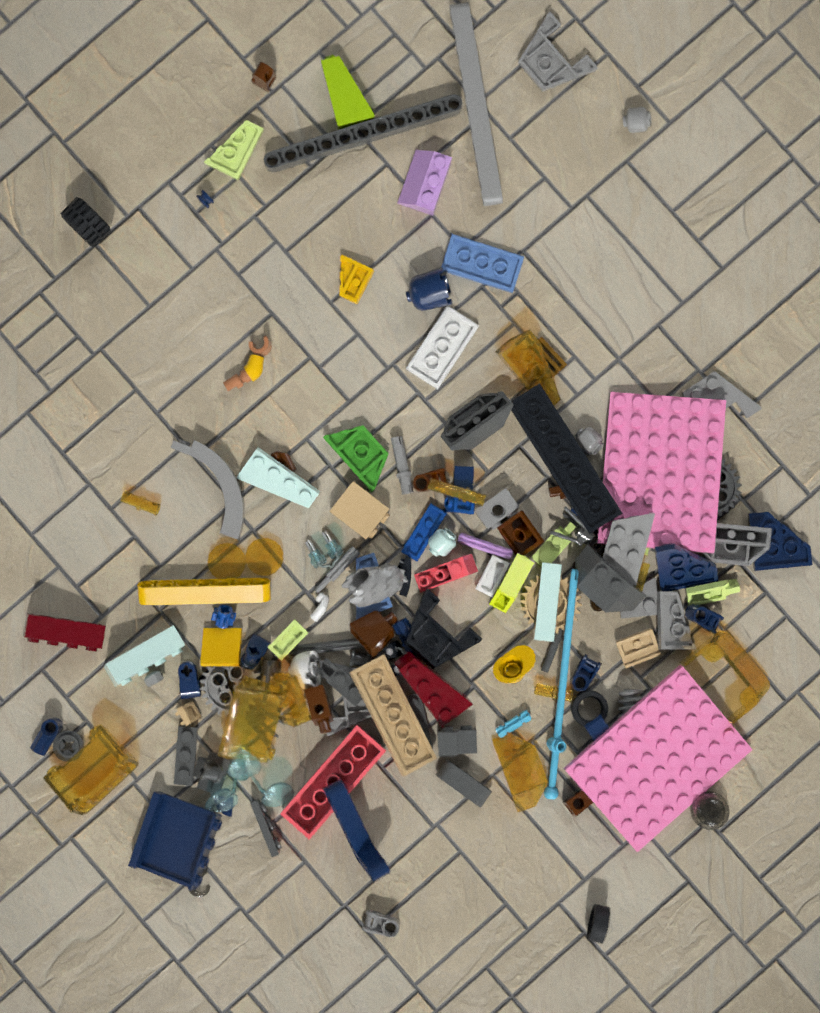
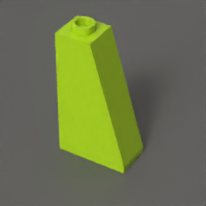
[321,55,375,130]

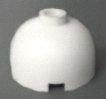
[288,651,322,689]

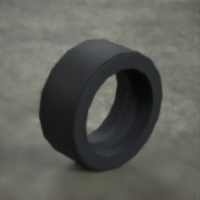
[571,690,609,727]
[587,904,611,944]

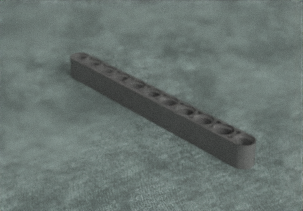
[264,94,462,173]

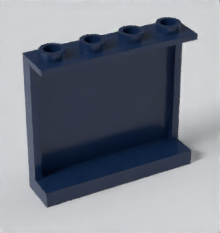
[128,791,222,891]

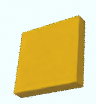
[200,628,242,666]

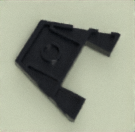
[405,589,482,669]

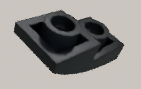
[398,556,412,597]

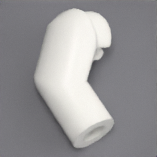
[310,592,329,622]

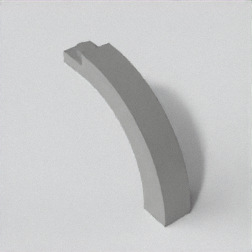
[171,439,245,540]

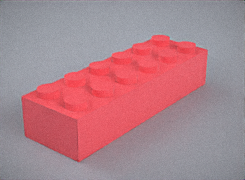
[280,724,386,840]

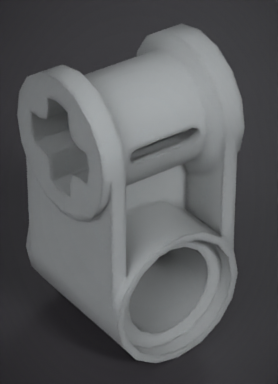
[361,910,400,937]

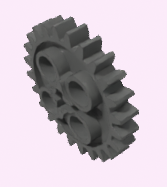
[717,459,742,517]

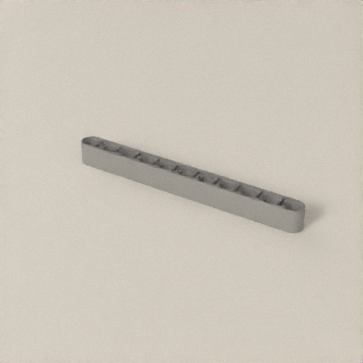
[449,2,503,207]

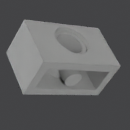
[474,488,519,530]

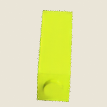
[489,553,534,613]

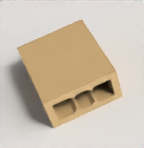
[330,481,390,540]

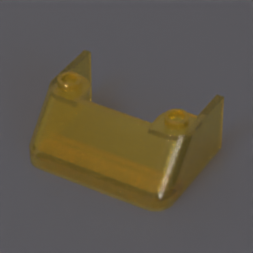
[679,630,770,724]

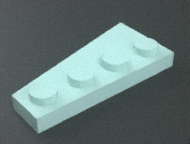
[236,447,320,508]

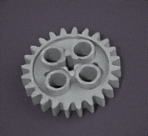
[200,664,263,717]

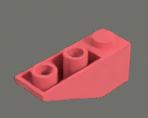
[414,554,478,593]

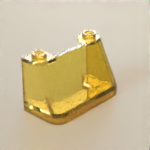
[218,676,290,763]
[43,724,139,815]

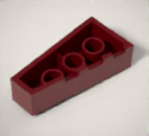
[23,613,106,652]
[394,651,473,727]

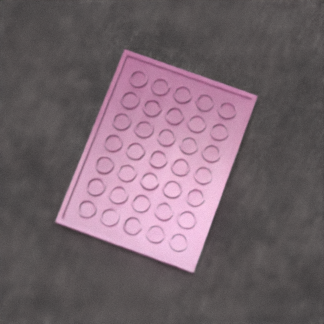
[598,392,726,554]
[564,665,753,852]

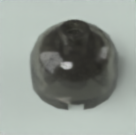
[690,791,730,830]

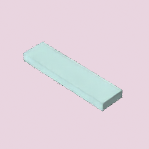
[534,562,562,642]

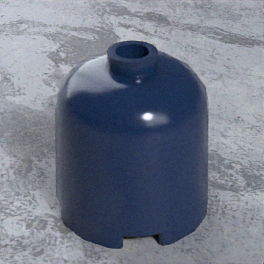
[406,267,453,311]

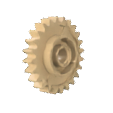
[520,574,582,634]

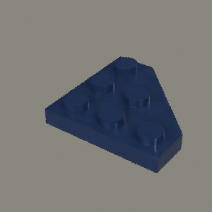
[748,512,813,571]
[655,543,718,591]

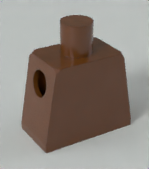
[349,611,398,658]
[304,684,334,734]

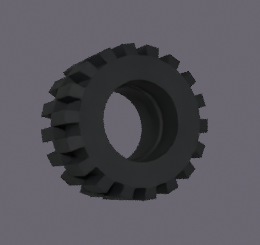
[60,197,111,247]

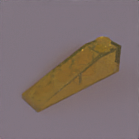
[495,329,561,405]

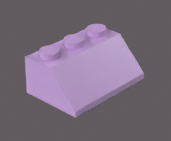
[397,150,452,216]

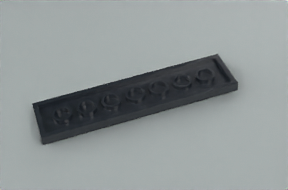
[511,383,622,534]

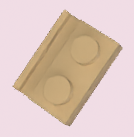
[615,628,661,668]

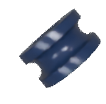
[196,190,214,209]

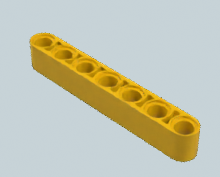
[137,578,271,605]

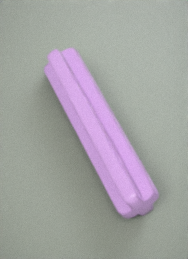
[458,533,513,560]

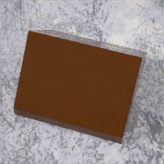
[497,510,545,555]

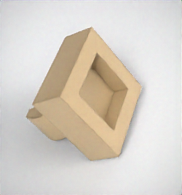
[175,701,202,726]

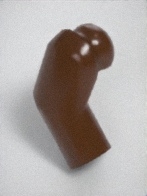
[270,451,297,472]

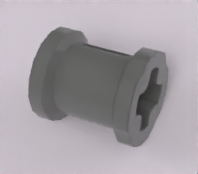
[350,649,371,666]

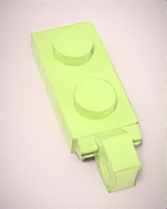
[531,522,576,567]
[686,579,740,606]

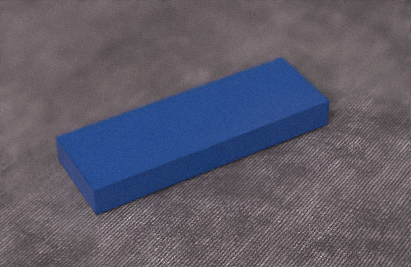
[401,503,447,562]

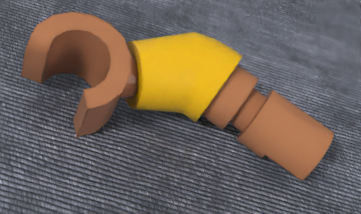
[223,335,272,391]

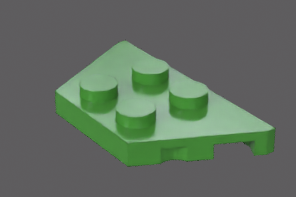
[323,425,389,492]

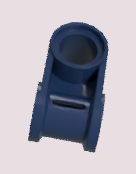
[685,604,724,635]
[240,633,271,670]
[570,654,602,691]
[178,661,201,699]

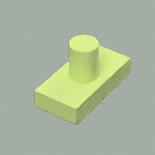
[268,619,309,661]

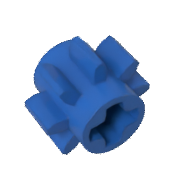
[211,605,236,629]

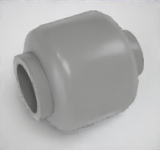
[623,107,651,133]
[575,427,603,456]

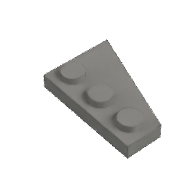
[657,591,696,650]

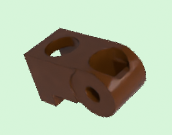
[251,62,276,92]
[562,789,594,816]

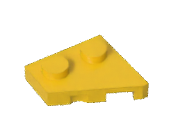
[339,254,375,305]

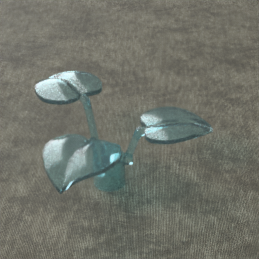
[205,749,295,812]

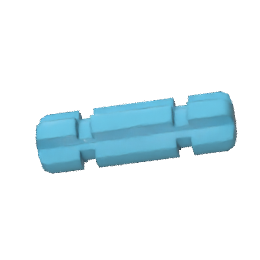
[495,710,531,738]

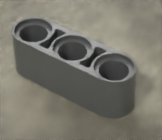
[436,759,492,807]

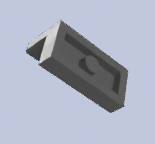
[197,752,232,797]

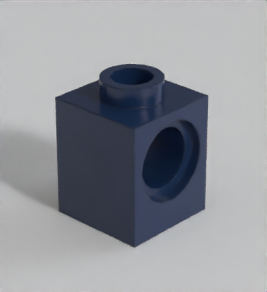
[453,466,474,494]

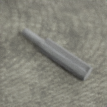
[315,546,360,593]

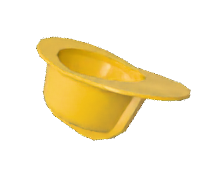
[493,645,536,683]

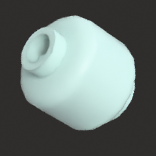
[428,528,456,557]

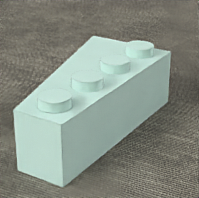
[104,625,185,687]

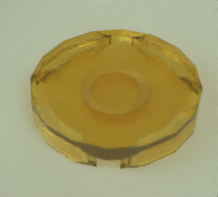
[245,538,284,576]
[208,543,246,579]

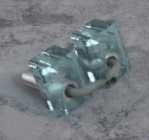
[305,531,344,569]

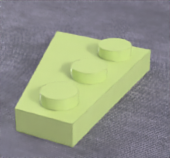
[204,120,264,180]

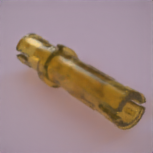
[427,478,486,506]

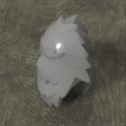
[342,563,408,607]

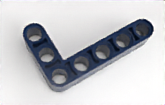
[323,779,391,882]

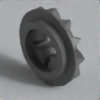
[53,731,84,762]

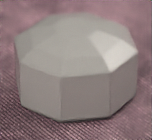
[144,671,164,687]

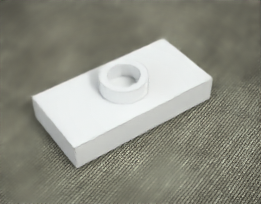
[475,555,510,597]

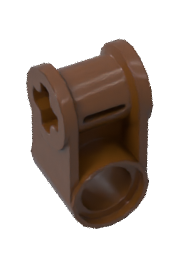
[412,468,450,493]

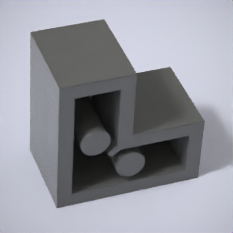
[437,725,477,756]

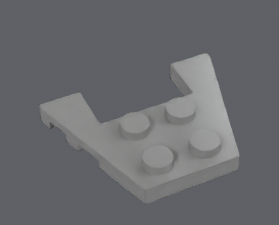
[518,12,598,92]
[682,371,762,419]
[319,660,372,736]

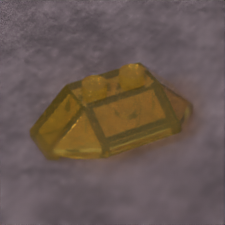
[492,733,548,813]

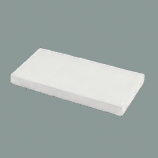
[406,306,479,390]

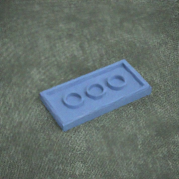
[441,234,524,294]

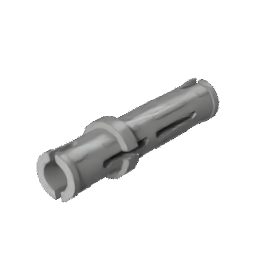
[391,436,414,495]

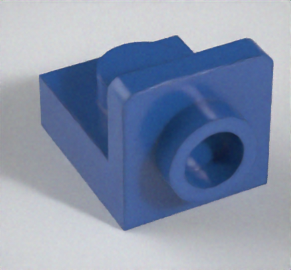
[444,493,476,515]

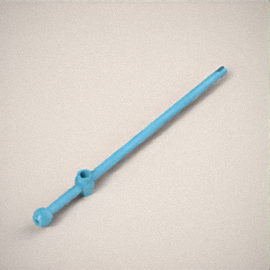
[544,569,578,800]

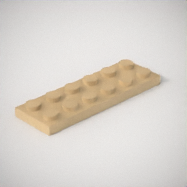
[349,655,437,777]

